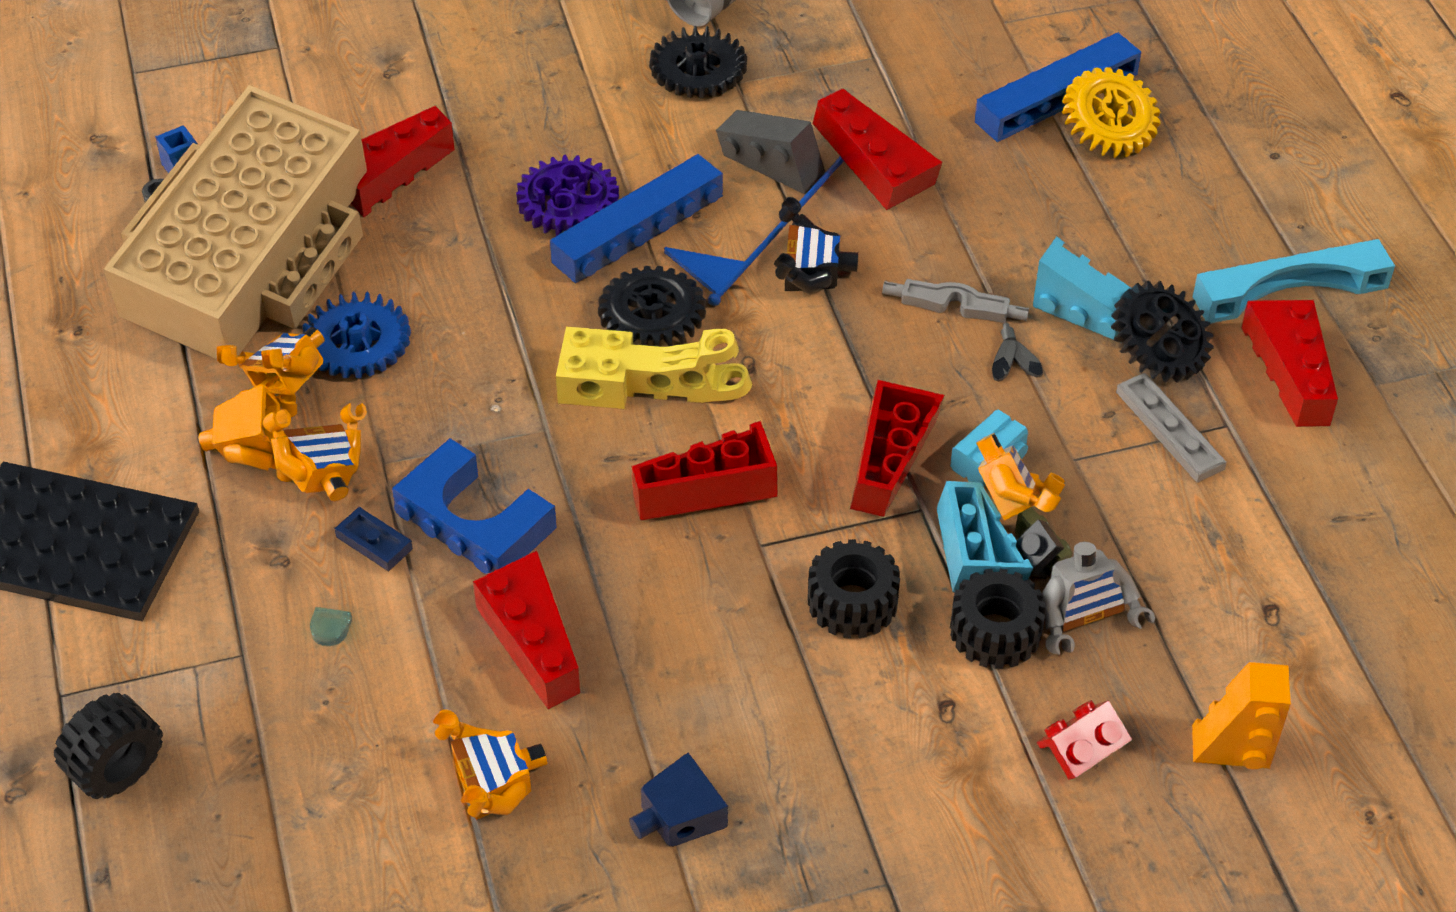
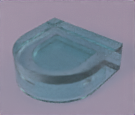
[310,607,352,646]

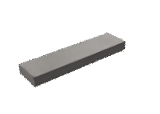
[1116,373,1227,483]

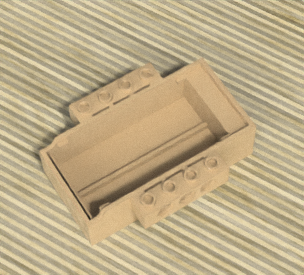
[103,85,367,359]

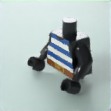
[774,197,859,294]

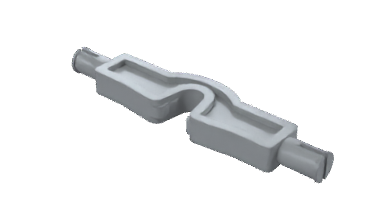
[882,279,1029,323]

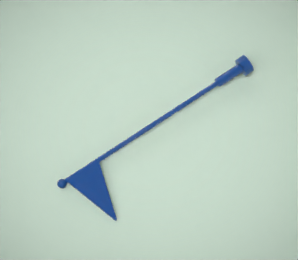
[664,157,844,306]

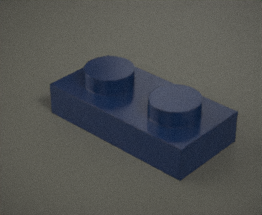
[334,507,413,572]

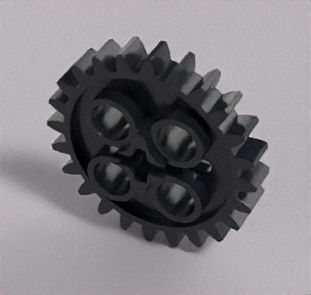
[1111,280,1214,383]

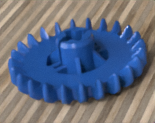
[302,291,411,378]

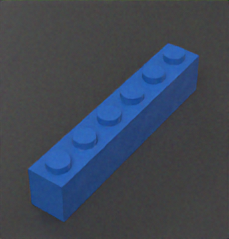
[975,32,1141,142]
[550,154,723,284]

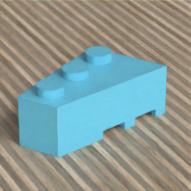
[1033,236,1131,343]
[936,481,1033,592]

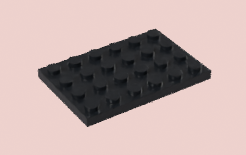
[0,461,199,622]

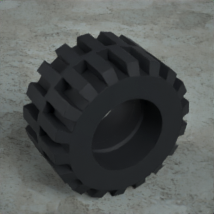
[807,539,900,638]
[950,569,1046,669]
[54,693,163,799]

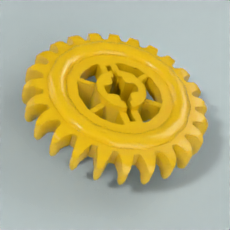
[1062,67,1161,158]

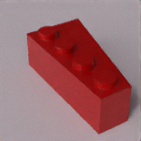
[631,420,778,521]
[473,551,580,709]

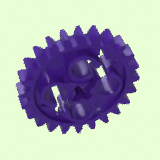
[516,155,619,236]

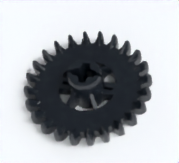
[649,25,747,98]
[598,266,706,347]

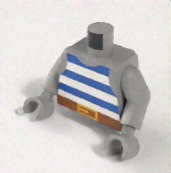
[1042,542,1155,655]

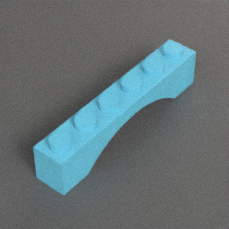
[1192,239,1395,324]

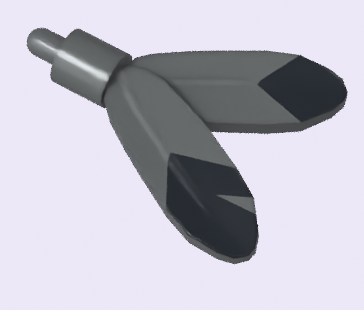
[992,323,1043,381]

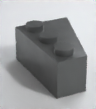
[716,110,825,194]

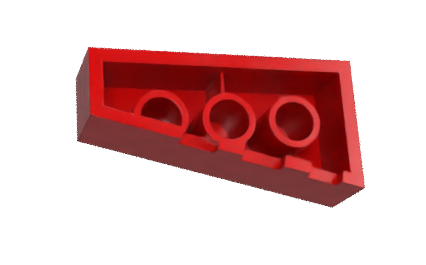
[812,88,943,210]
[351,106,455,217]
[1241,300,1338,427]
[850,380,945,517]

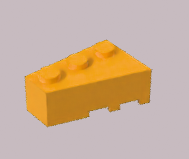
[1192,662,1291,769]

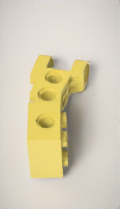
[556,327,752,409]

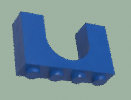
[392,438,557,574]

